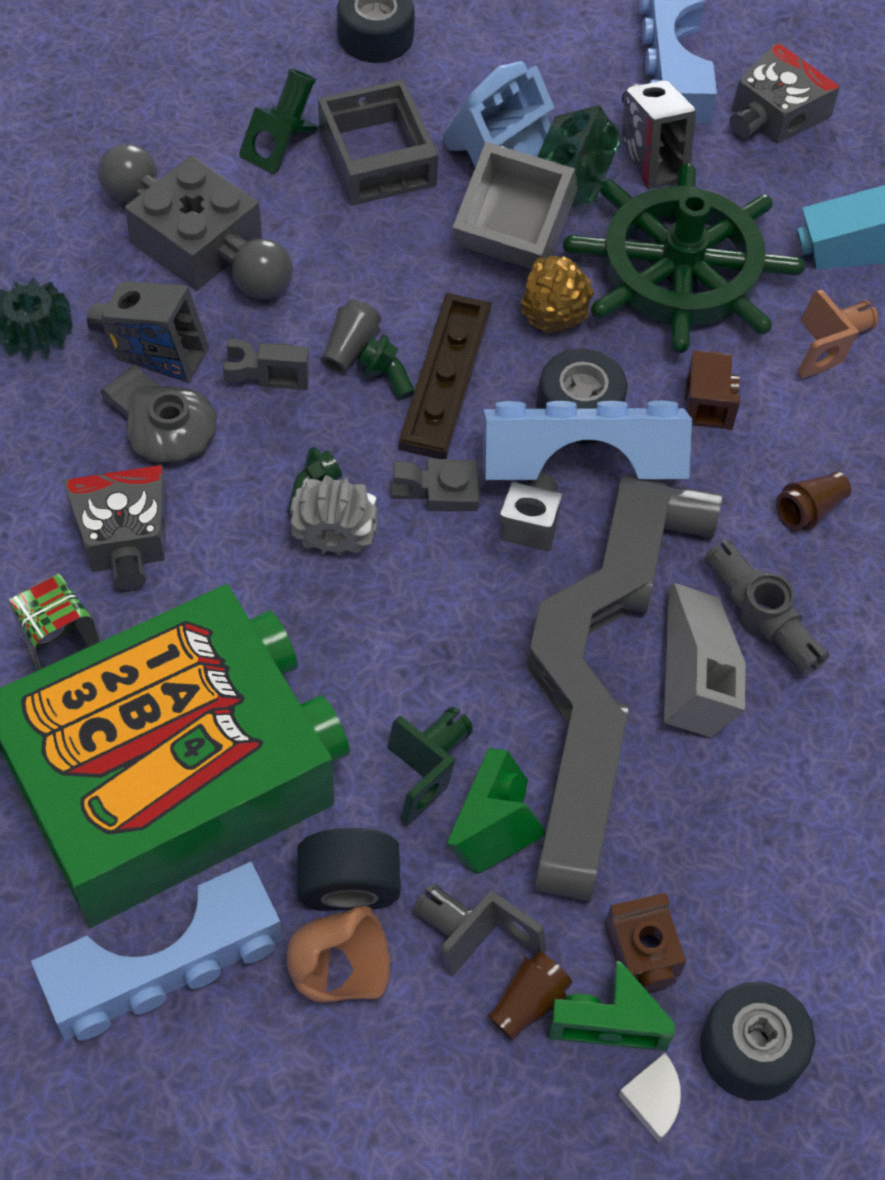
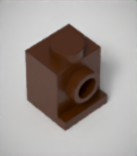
[685,350,740,430]
[605,892,686,992]

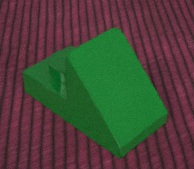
[447,748,545,874]
[549,961,675,1051]

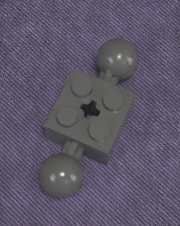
[98,143,293,300]

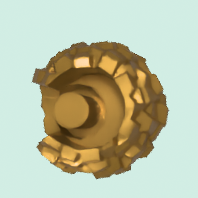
[520,255,594,333]

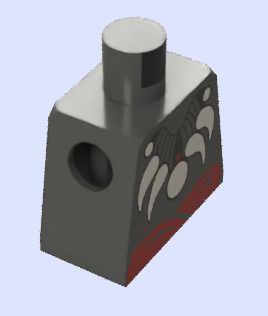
[730,42,840,144]
[622,80,696,189]
[64,465,167,590]

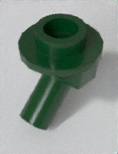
[357,334,415,401]
[287,447,342,515]

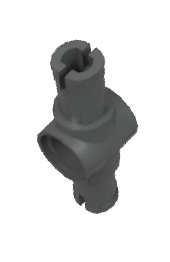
[704,539,830,676]

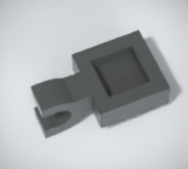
[223,338,310,390]
[391,459,479,511]

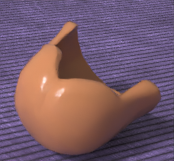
[286,906,391,1003]

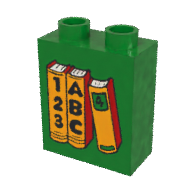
[0,583,350,928]

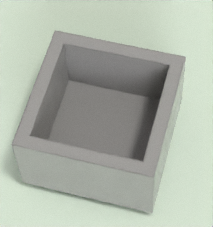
[453,141,578,270]

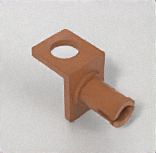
[798,290,878,378]

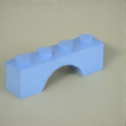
[639,0,717,124]
[483,401,692,480]
[31,862,283,1041]

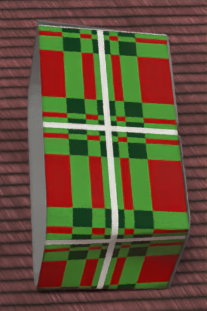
[9,573,100,671]

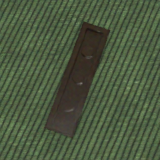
[398,293,492,459]

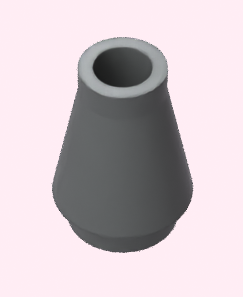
[321,300,381,374]

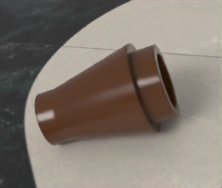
[776,471,851,530]
[487,950,573,1041]

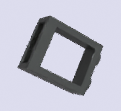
[318,79,438,206]

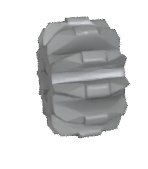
[290,475,378,556]

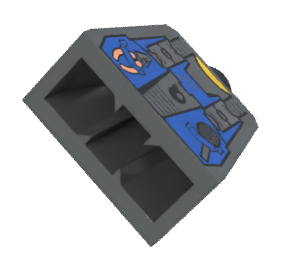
[87,281,209,383]

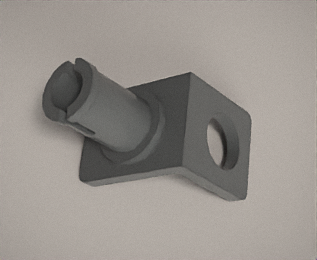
[500,473,562,552]
[413,884,547,976]

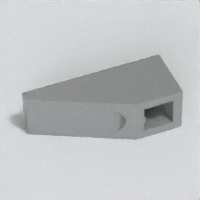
[664,583,746,738]

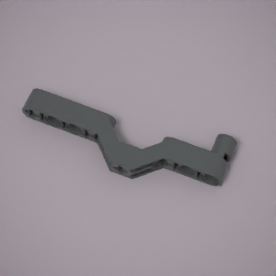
[527,474,722,903]

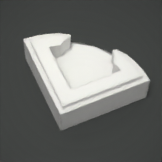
[618,1053,681,1143]

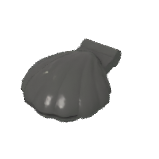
[100,365,217,464]

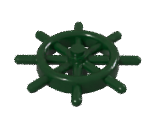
[563,163,805,353]

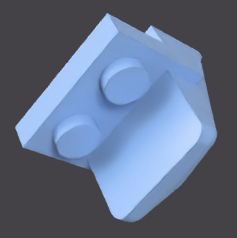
[442,61,561,167]

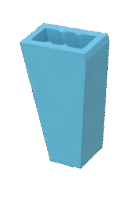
[797,185,885,269]

